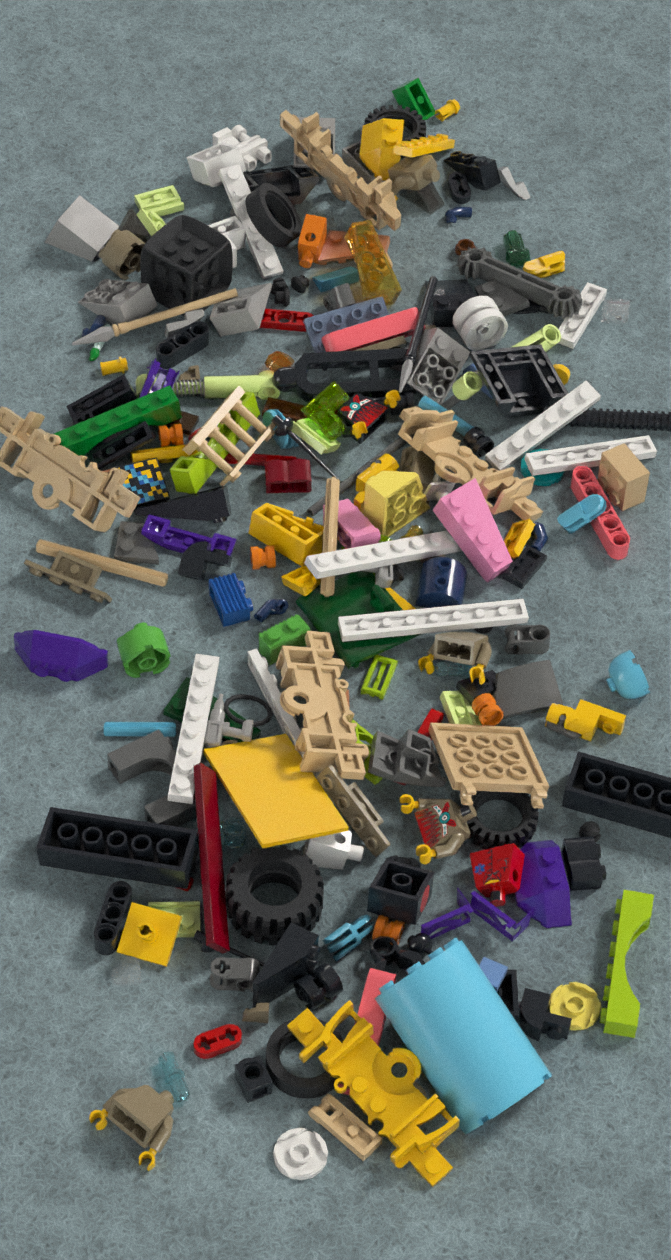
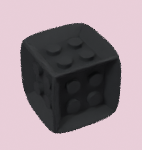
[140,215,233,317]

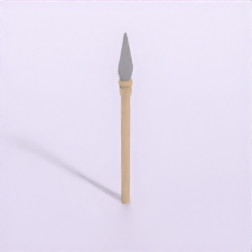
[72,288,238,345]

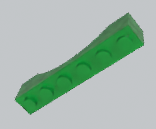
[54,385,182,456]

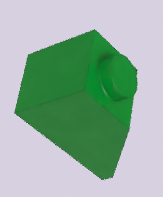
[392,77,435,120]

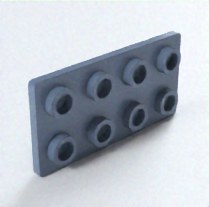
[303,296,389,353]

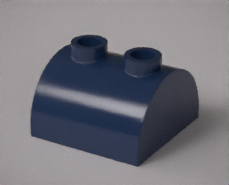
[415,557,467,608]

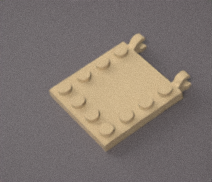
[428,723,549,809]

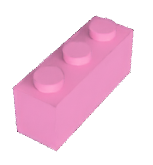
[323,499,381,549]

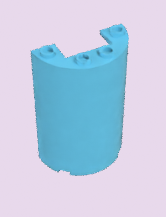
[375,938,552,1135]

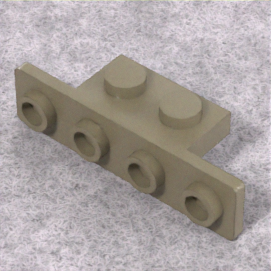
[24,550,112,604]
[317,765,390,857]

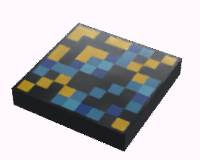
[114,457,170,508]

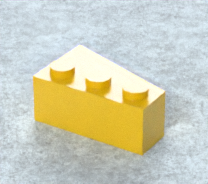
[248,503,324,567]

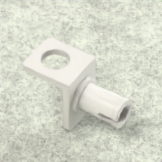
[424,468,455,501]

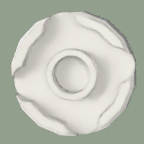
[273,1128,328,1180]

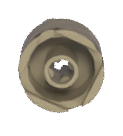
[99,229,145,280]

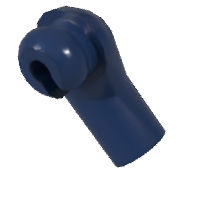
[445,207,472,223]
[82,315,106,337]
[531,522,548,551]
[254,599,289,623]

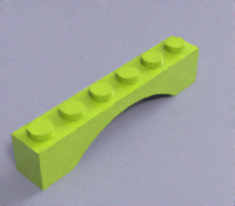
[170,392,260,494]
[599,890,654,1038]

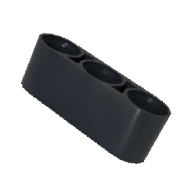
[156,321,209,369]
[94,881,132,955]

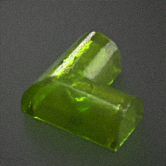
[301,381,349,440]

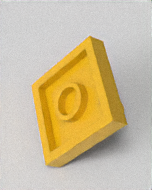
[116,902,182,967]

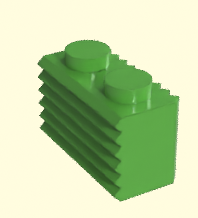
[259,614,310,665]

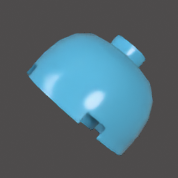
[606,650,650,699]

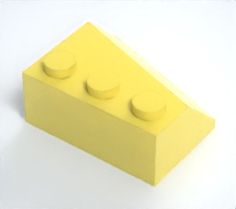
[364,471,430,542]

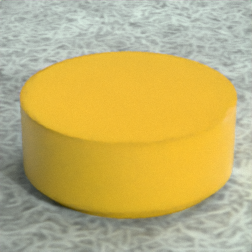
[553,364,570,385]

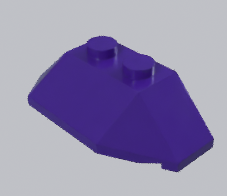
[14,630,108,682]
[514,840,572,928]

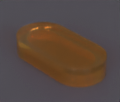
[265,351,294,372]

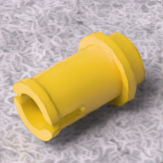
[435,99,460,122]
[100,357,128,376]

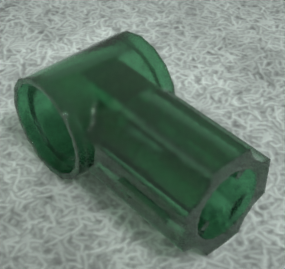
[503,230,530,268]

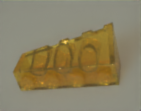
[344,220,402,306]

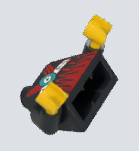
[332,390,401,444]

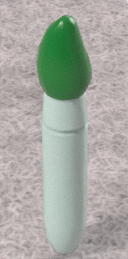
[89,324,111,361]

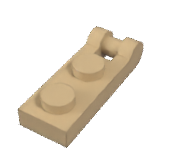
[308,1094,382,1161]

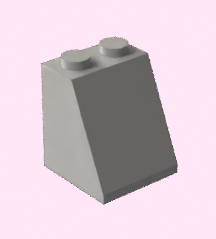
[45,195,120,261]

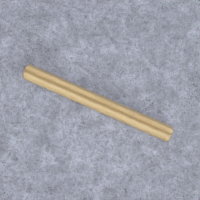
[320,477,340,597]
[36,539,168,587]

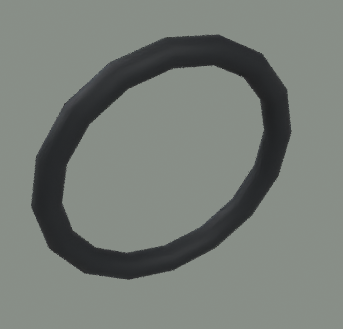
[224,694,273,727]

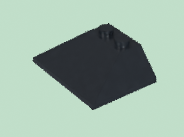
[243,165,319,211]
[469,344,568,418]
[66,374,156,470]

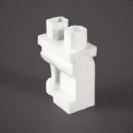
[213,125,272,172]

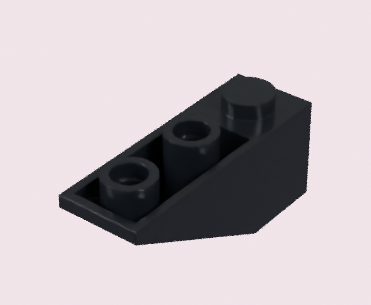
[443,151,501,191]

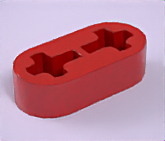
[193,1024,242,1059]

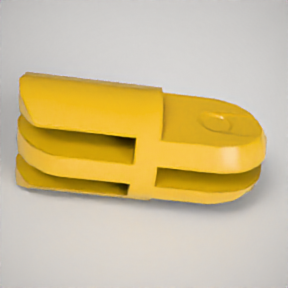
[522,251,565,278]

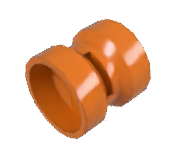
[158,424,184,447]
[250,545,276,570]
[471,693,504,726]
[372,915,405,945]

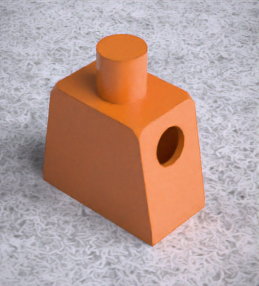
[298,214,327,268]

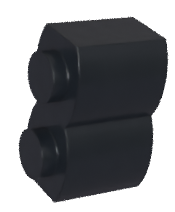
[561,836,606,891]

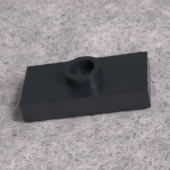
[502,545,547,589]
[455,670,496,703]

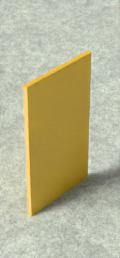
[203,734,349,848]

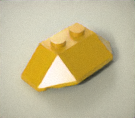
[359,118,404,181]

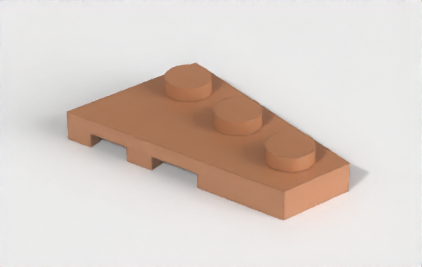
[319,230,390,265]

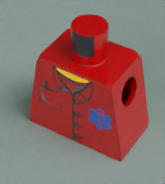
[470,843,525,907]

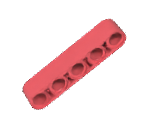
[321,307,426,352]
[571,466,630,560]
[338,968,396,1096]

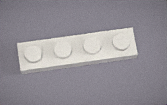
[558,282,607,349]

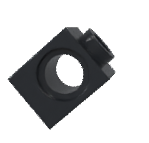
[235,1056,273,1103]

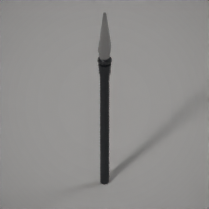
[399,276,438,393]

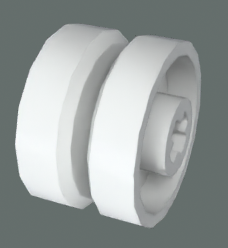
[452,296,508,351]

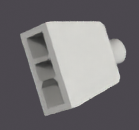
[303,830,363,870]

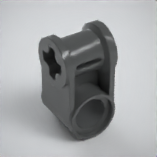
[323,283,356,312]
[504,624,550,655]
[209,957,260,992]

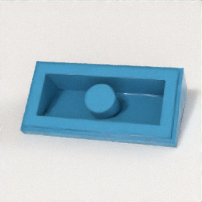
[312,266,360,292]

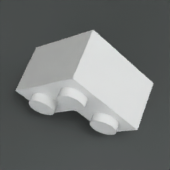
[208,216,245,268]

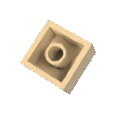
[597,443,650,511]

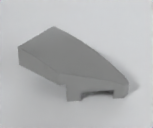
[498,166,531,200]
[165,309,204,338]

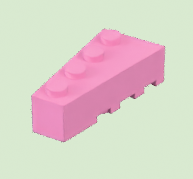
[433,478,513,582]

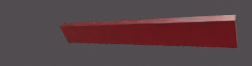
[193,763,230,954]

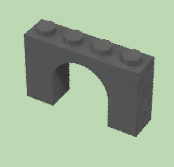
[107,729,197,827]

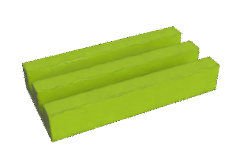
[360,655,398,700]

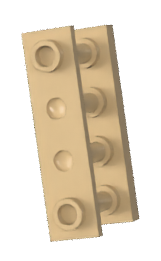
[182,386,276,487]

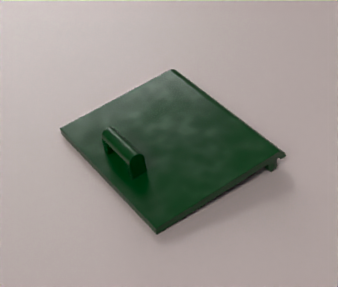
[295,571,421,669]

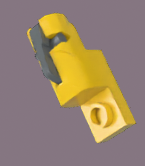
[353,453,399,514]
[545,699,626,741]

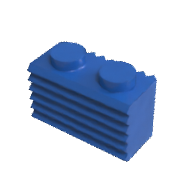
[209,573,253,627]

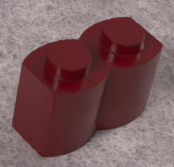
[265,458,312,494]

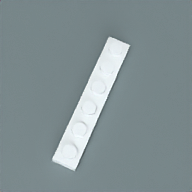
[219,164,283,279]
[485,381,601,471]
[524,435,657,476]

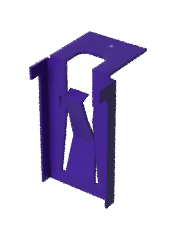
[139,358,180,398]
[421,888,474,939]
[470,891,532,942]

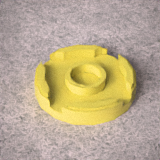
[549,982,601,1031]

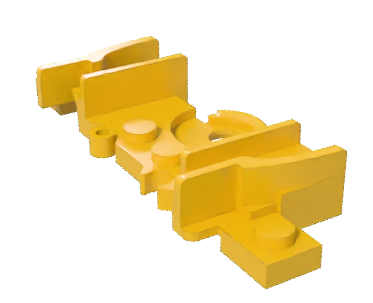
[287,1000,460,1187]

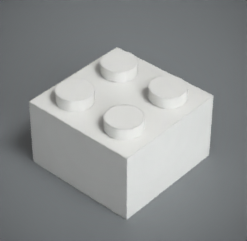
[187,142,246,187]

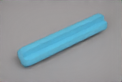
[418,396,474,436]
[104,722,176,737]

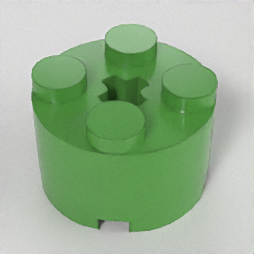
[116,622,171,678]

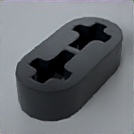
[448,172,471,204]

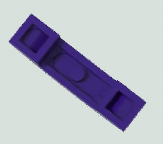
[141,514,237,556]

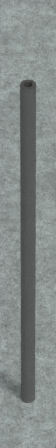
[307,395,461,516]

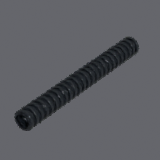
[542,406,671,431]

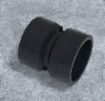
[294,963,343,1011]

